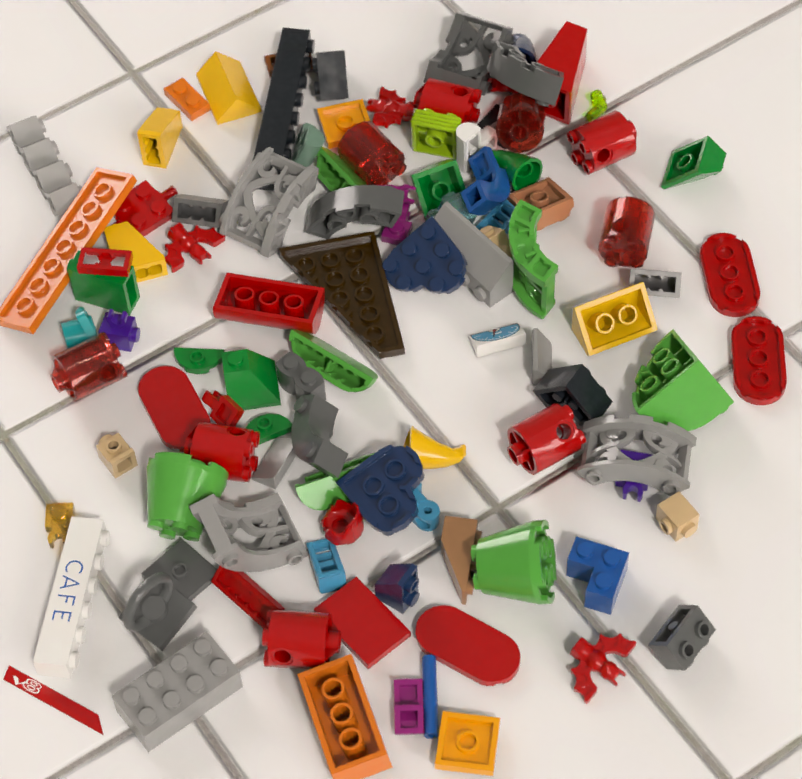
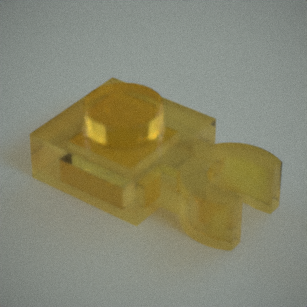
[45,502,75,549]

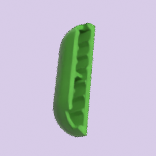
[316,147,368,192]
[289,329,378,392]
[295,453,374,510]

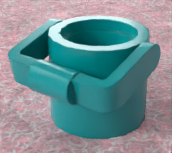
[61,307,100,355]

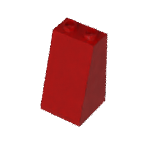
[526,21,588,125]

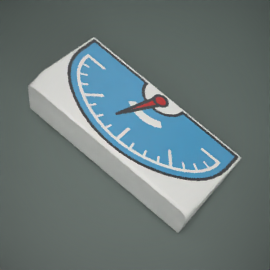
[469,323,526,357]

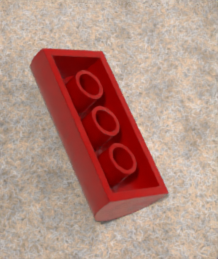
[213,273,325,334]

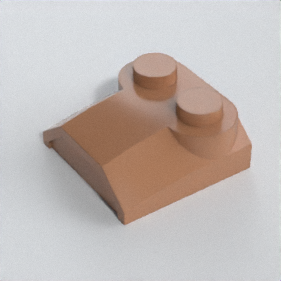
[507,177,574,231]

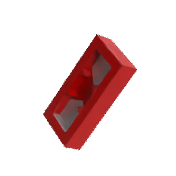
[77,247,133,277]

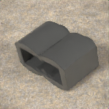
[276,352,326,400]

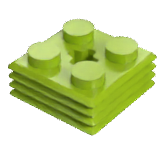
[411,108,461,159]

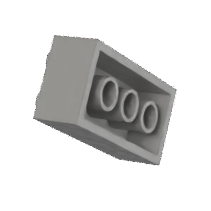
[112,631,243,752]

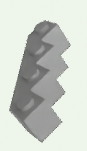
[7,116,82,217]

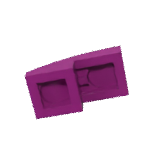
[394,679,424,735]

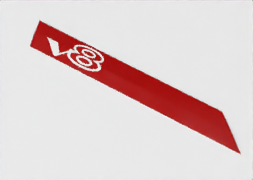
[3,665,103,735]

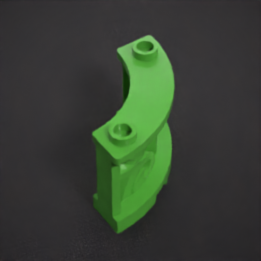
[508,199,558,319]

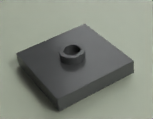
[141,539,217,601]

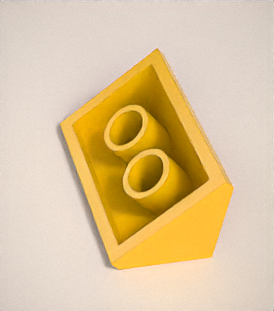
[196,51,262,125]
[571,282,658,356]

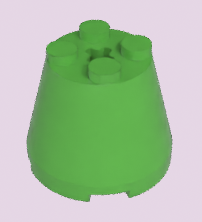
[147,452,229,542]
[471,520,557,605]

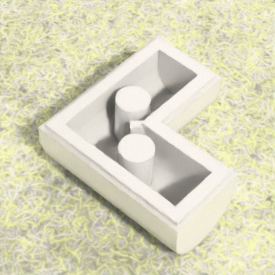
[456,122,497,173]

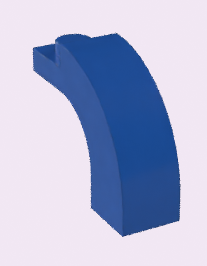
[461,146,510,216]

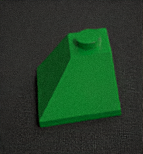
[661,136,727,189]
[410,159,467,221]
[221,349,281,410]

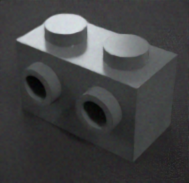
[648,605,716,671]

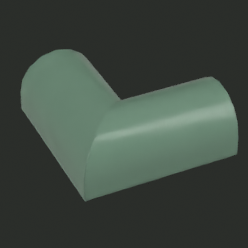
[291,122,325,167]

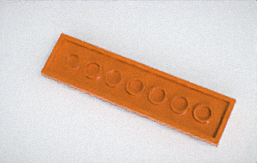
[0,167,137,335]

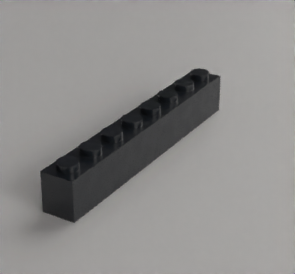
[253,28,315,191]

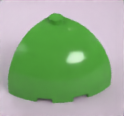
[632,329,734,431]

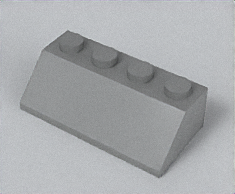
[434,201,514,307]

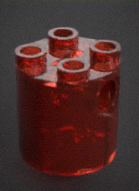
[496,93,546,153]
[337,121,407,185]
[598,196,655,268]
[50,332,128,402]

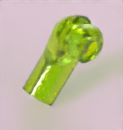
[585,90,608,122]

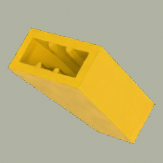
[137,107,183,169]
[104,222,168,283]

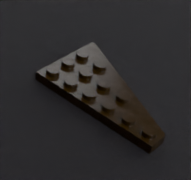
[279,231,405,359]

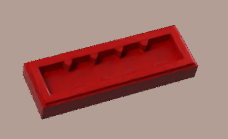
[211,565,285,629]

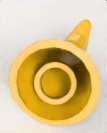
[404,426,466,469]

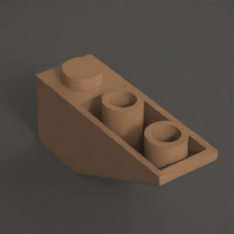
[441,516,482,605]

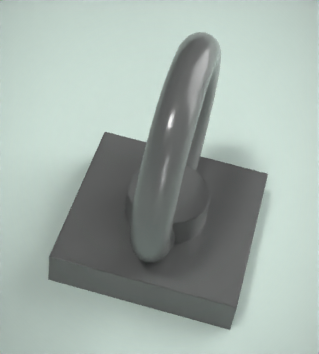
[118,572,197,651]

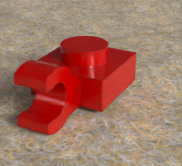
[201,390,245,427]

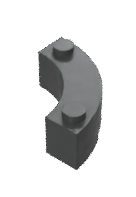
[487,40,564,106]
[305,185,405,240]
[291,394,348,478]

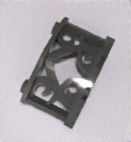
[423,12,514,95]

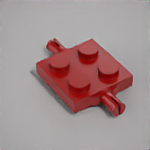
[110,180,178,237]

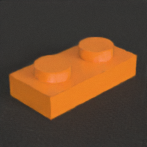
[164,78,211,121]

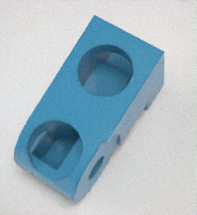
[412,483,440,532]

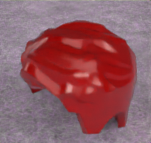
[320,499,364,545]

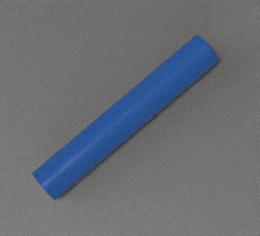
[422,655,439,739]

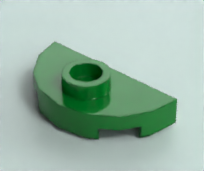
[174,348,225,375]
[245,413,292,445]

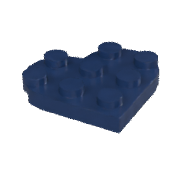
[383,216,467,294]
[336,445,424,536]

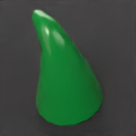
[492,150,543,191]

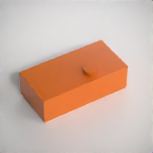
[297,654,393,779]

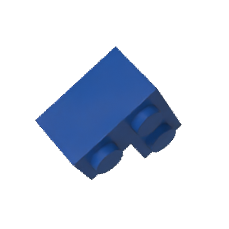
[566,537,629,615]

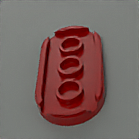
[699,233,760,317]
[731,316,787,405]
[138,366,211,452]
[415,605,520,686]

